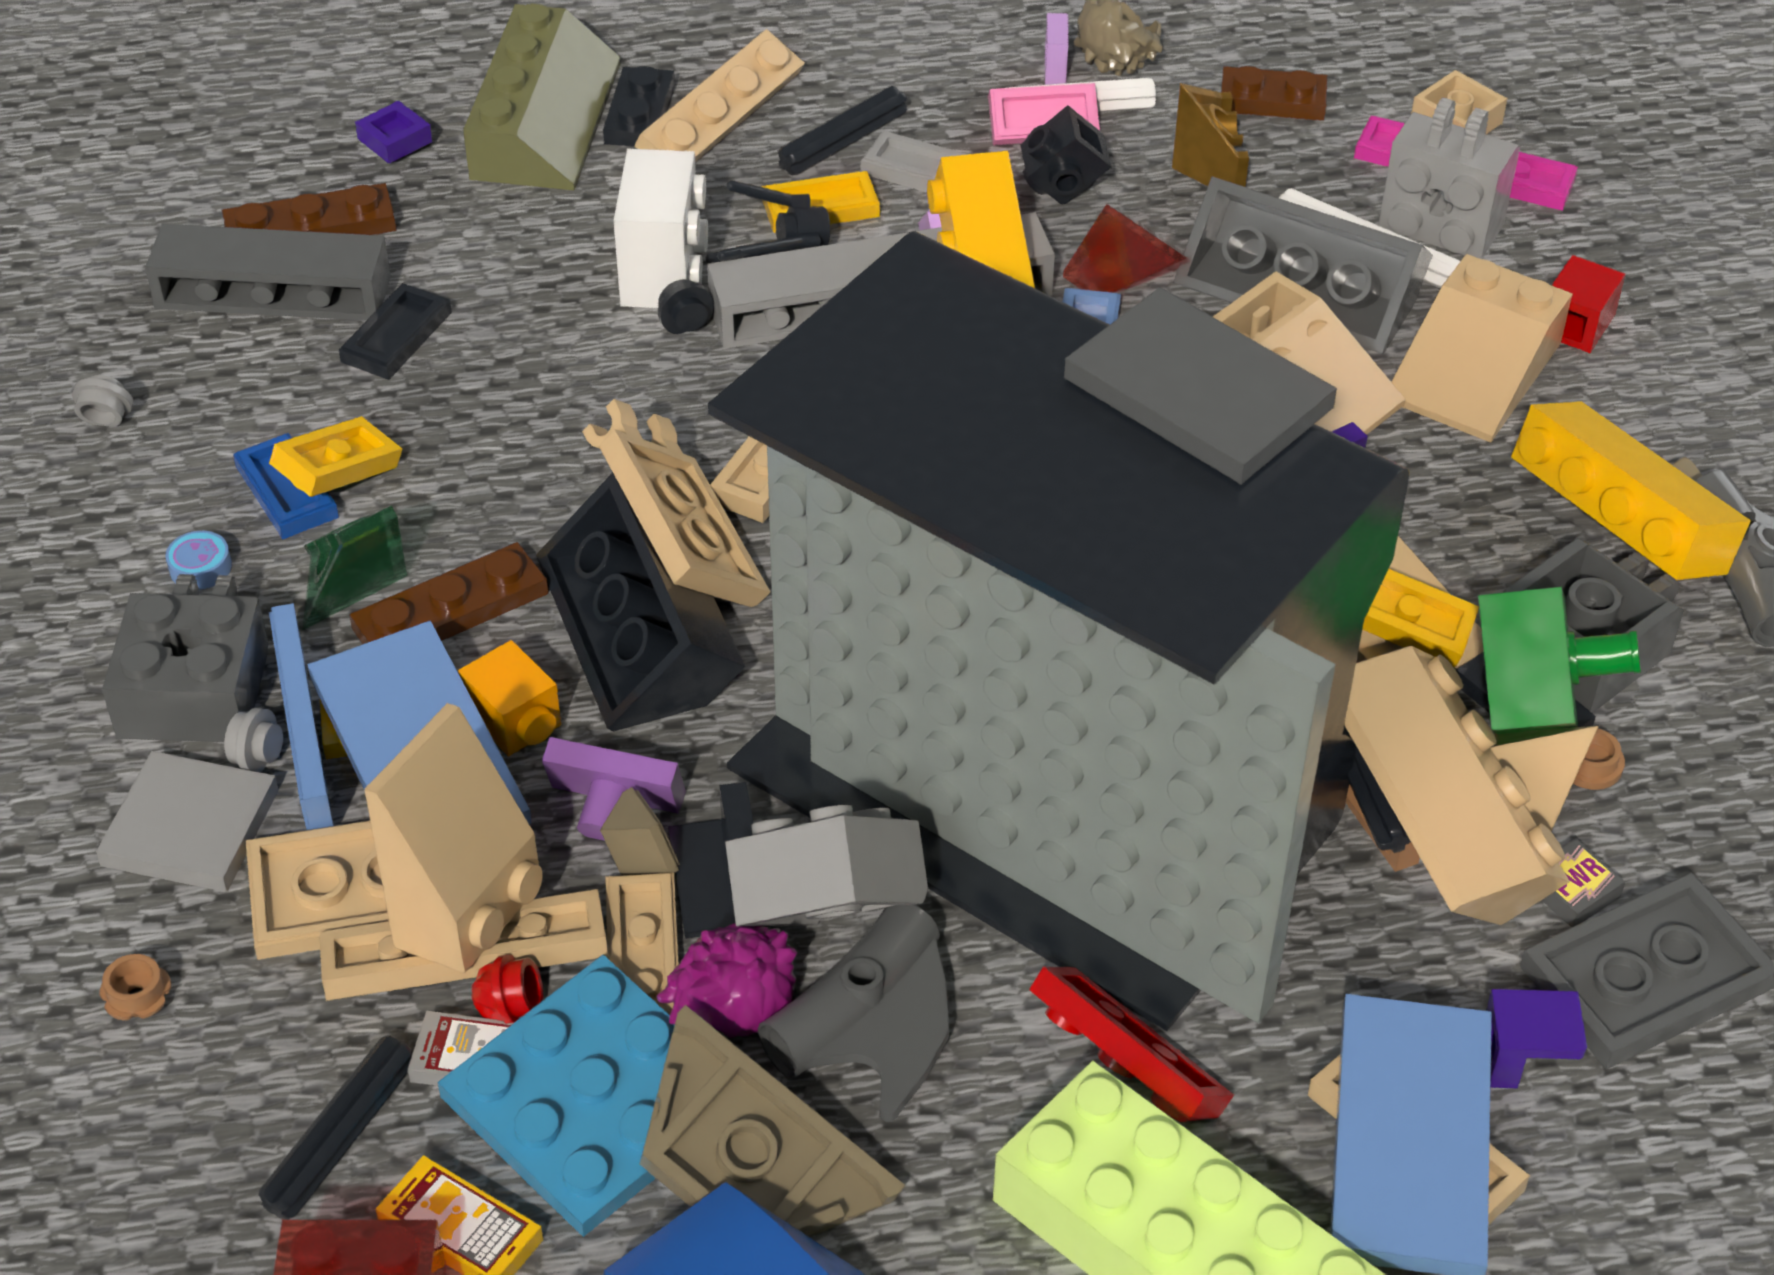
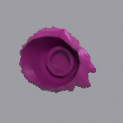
[657,923,797,1038]

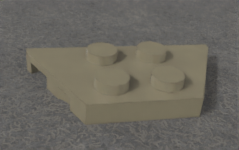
[639,1005,905,1237]

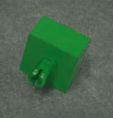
[1478,587,1641,734]

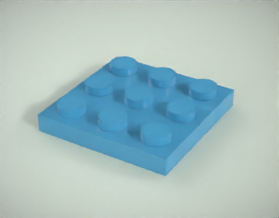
[438,954,674,1237]

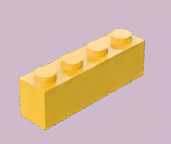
[927,151,1035,288]
[1511,401,1751,580]

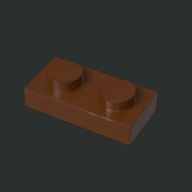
[1221,66,1327,121]

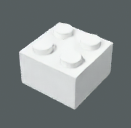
[614,149,708,308]

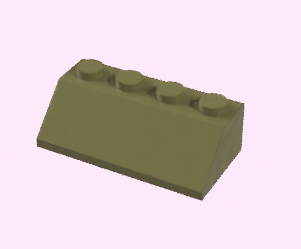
[463,3,620,190]

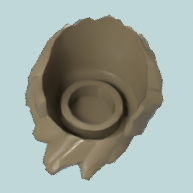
[1074,0,1163,76]

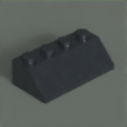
[536,472,746,732]

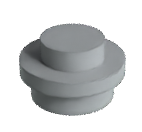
[72,375,134,427]
[224,707,283,773]

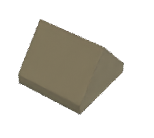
[600,787,680,875]

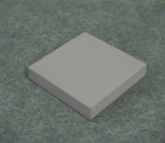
[96,751,279,892]

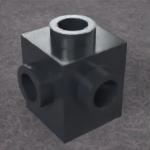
[1020,105,1111,204]

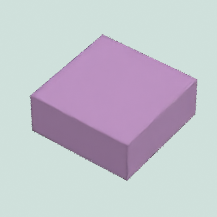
[1045,13,1068,85]

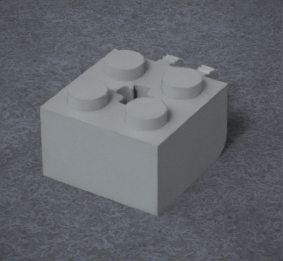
[1378,97,1520,259]
[725,805,928,927]

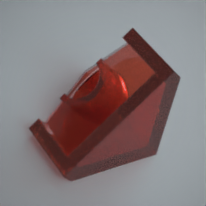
[1063,204,1187,293]

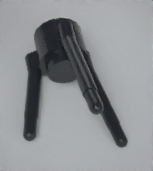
[705,180,830,263]

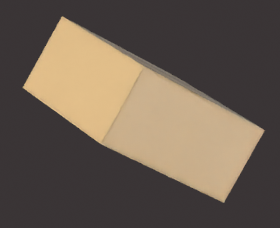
[1411,70,1508,134]

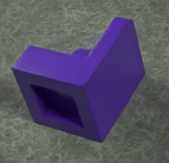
[1486,989,1587,1089]

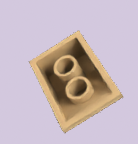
[1392,254,1572,442]
[364,703,542,973]

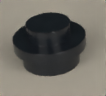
[658,279,714,335]

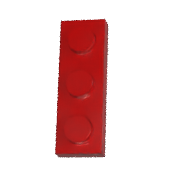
[1029,966,1234,1122]

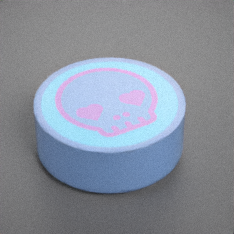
[165,531,232,590]

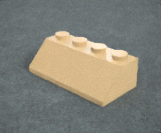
[1344,646,1570,925]

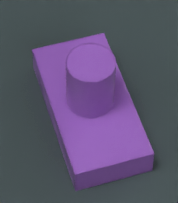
[542,737,686,841]

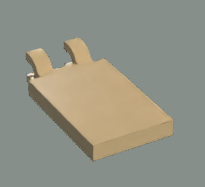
[582,399,770,607]

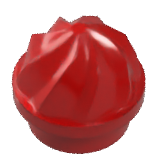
[471,954,543,1024]

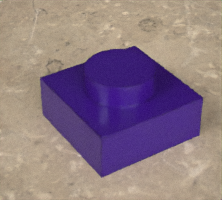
[355,100,432,164]

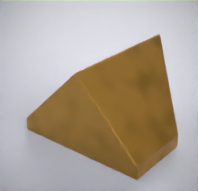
[1172,83,1249,187]

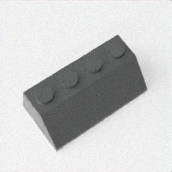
[1173,177,1433,354]

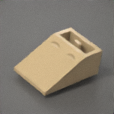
[1213,271,1405,435]

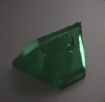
[302,505,407,631]

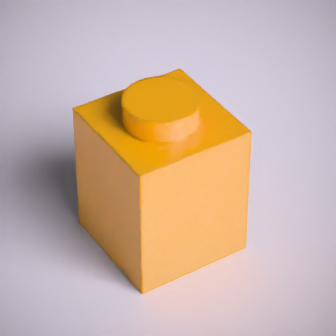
[457,640,561,757]

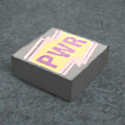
[1542,839,1625,927]

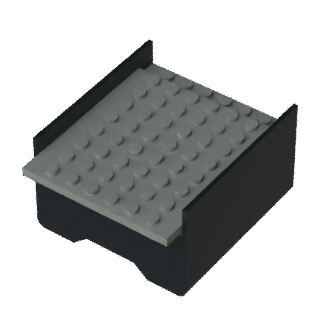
[708,231,1410,1031]

